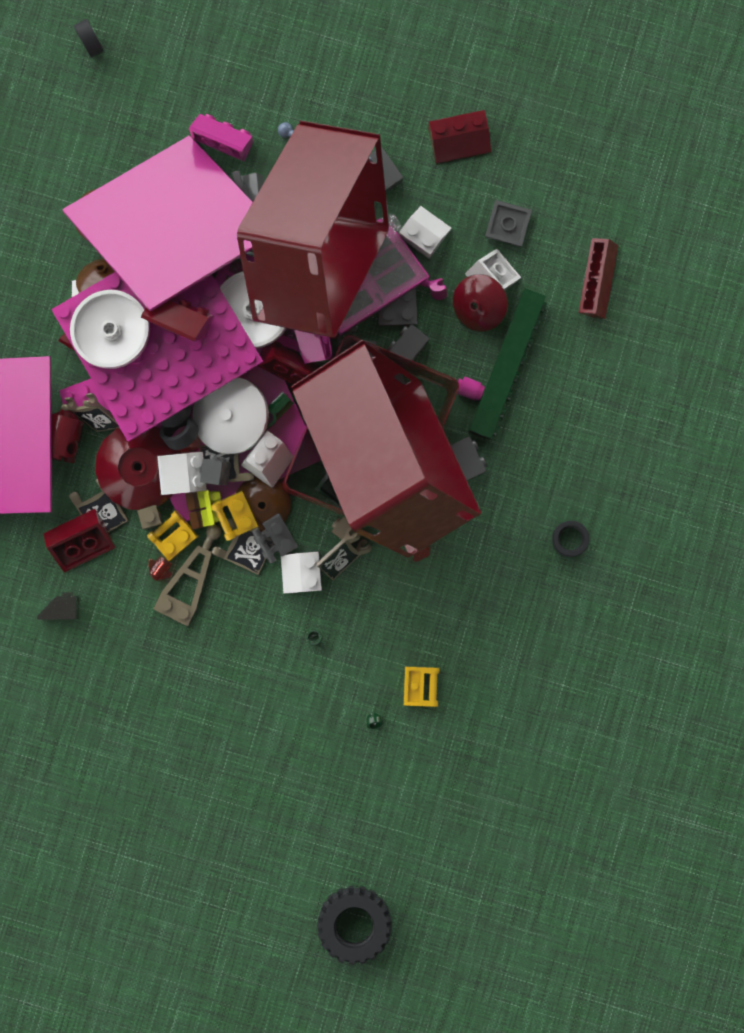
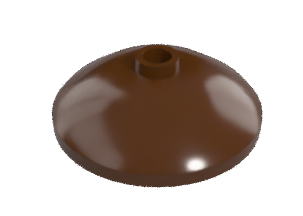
[76,258,115,293]
[235,476,291,532]

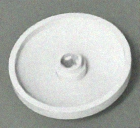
[220,272,286,348]
[70,290,150,369]
[193,377,269,454]

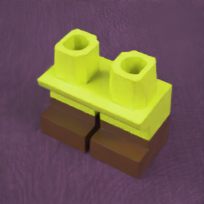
[185,490,221,530]

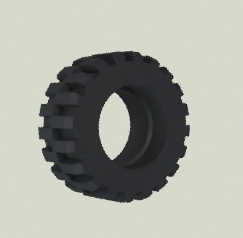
[317,886,392,965]

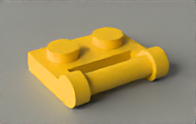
[211,491,258,541]
[147,510,199,561]
[404,666,440,707]

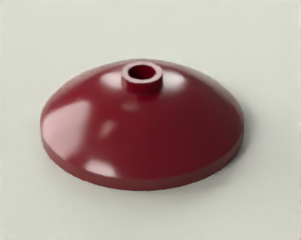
[453,274,508,331]

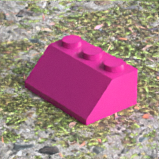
[189,114,253,162]

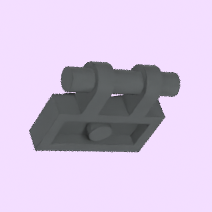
[252,514,298,564]

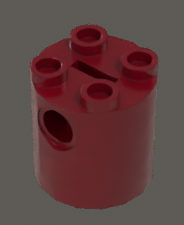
[51,409,85,464]

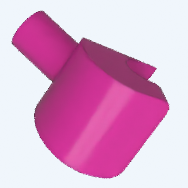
[421,278,447,300]

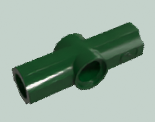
[265,391,294,432]

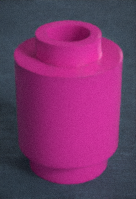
[458,376,485,401]

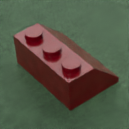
[428,110,491,164]
[141,298,214,342]
[258,341,320,385]
[43,509,116,572]

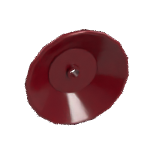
[95,426,181,510]

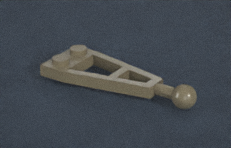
[154,524,221,626]

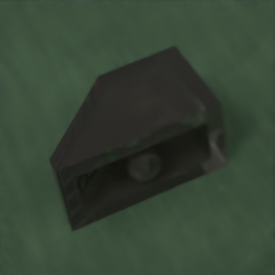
[37,592,79,620]

